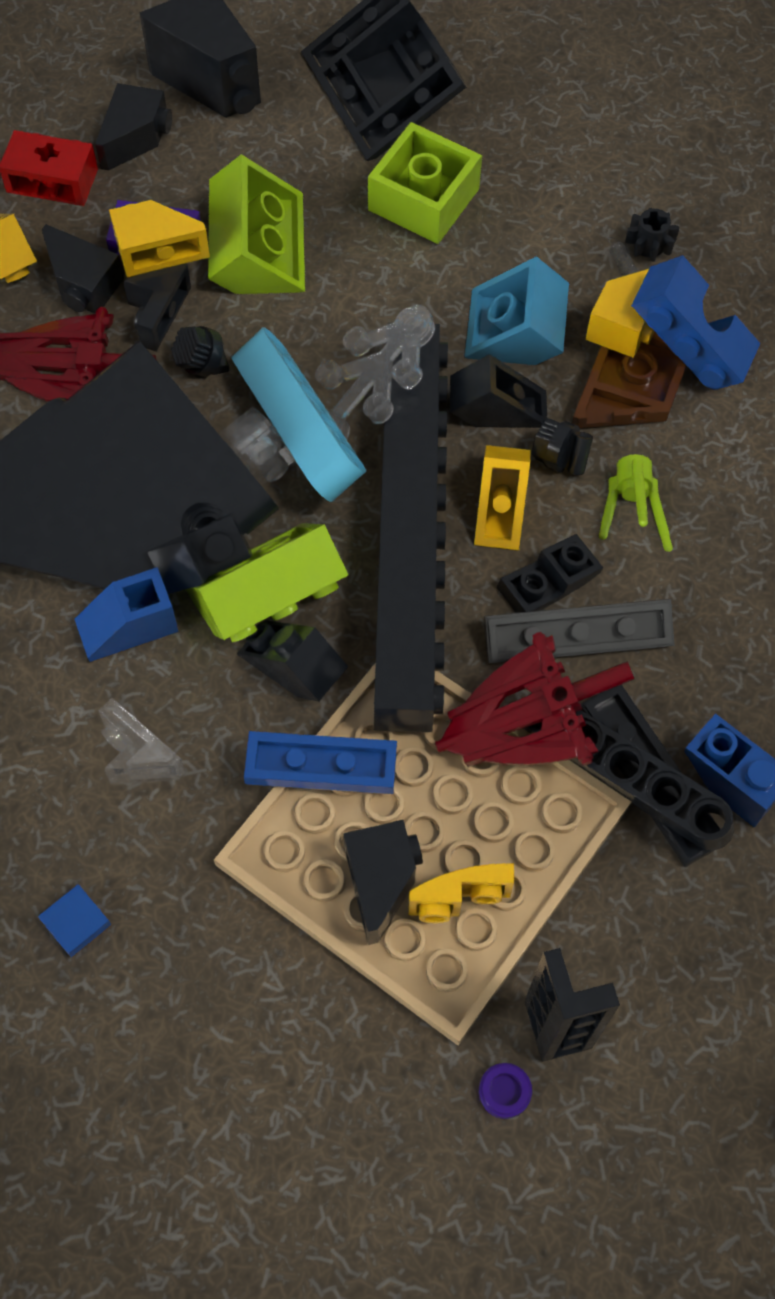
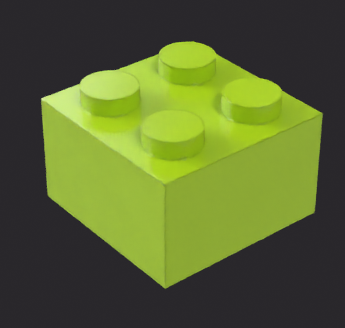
[368,122,482,244]

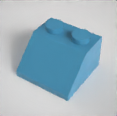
[465,256,569,365]

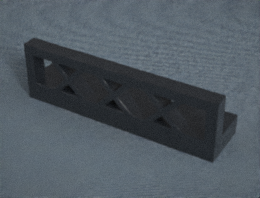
[524,948,620,1062]

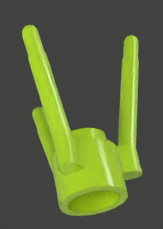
[599,454,673,552]

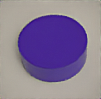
[479,1063,532,1119]

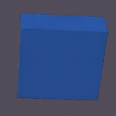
[38,884,111,957]

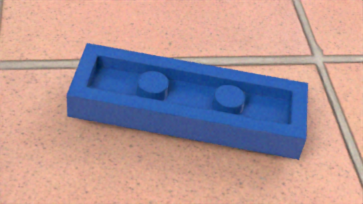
[244,731,397,794]

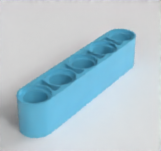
[232,327,366,502]

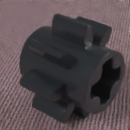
[625,208,679,262]

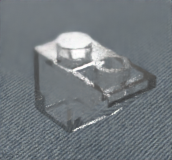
[219,406,295,486]

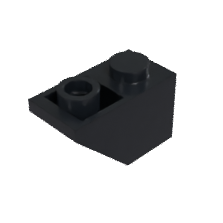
[237,620,348,702]

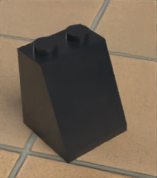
[139,0,261,118]

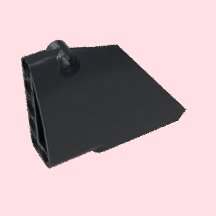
[0,341,279,590]

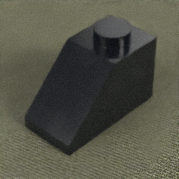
[95,83,172,171]
[41,224,124,314]
[450,354,548,428]
[343,820,423,945]

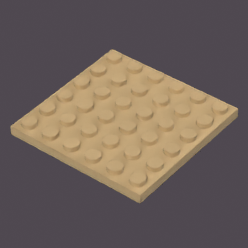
[214,663,631,1046]

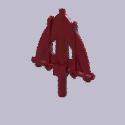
[0,307,157,402]
[435,632,635,767]

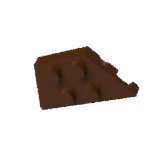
[572,331,687,428]

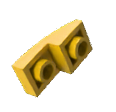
[408,863,514,923]

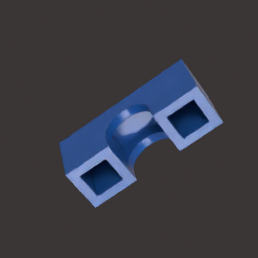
[631,255,760,390]

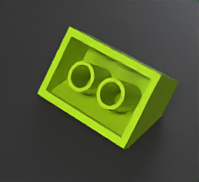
[208,154,305,294]
[185,523,348,642]

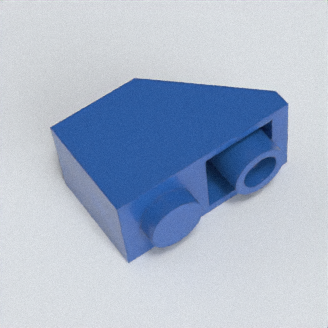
[74,567,179,662]
[684,713,775,828]

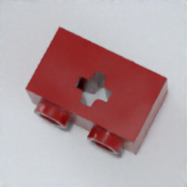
[0,130,98,206]

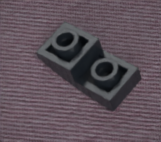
[497,534,604,613]

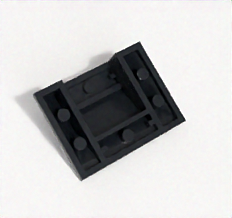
[301,0,467,161]

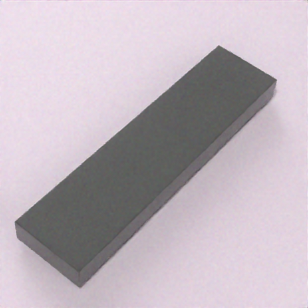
[483,599,675,663]

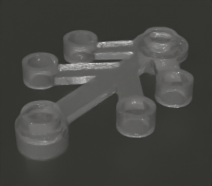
[315,305,435,439]

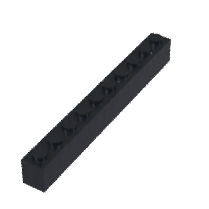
[374,323,448,732]

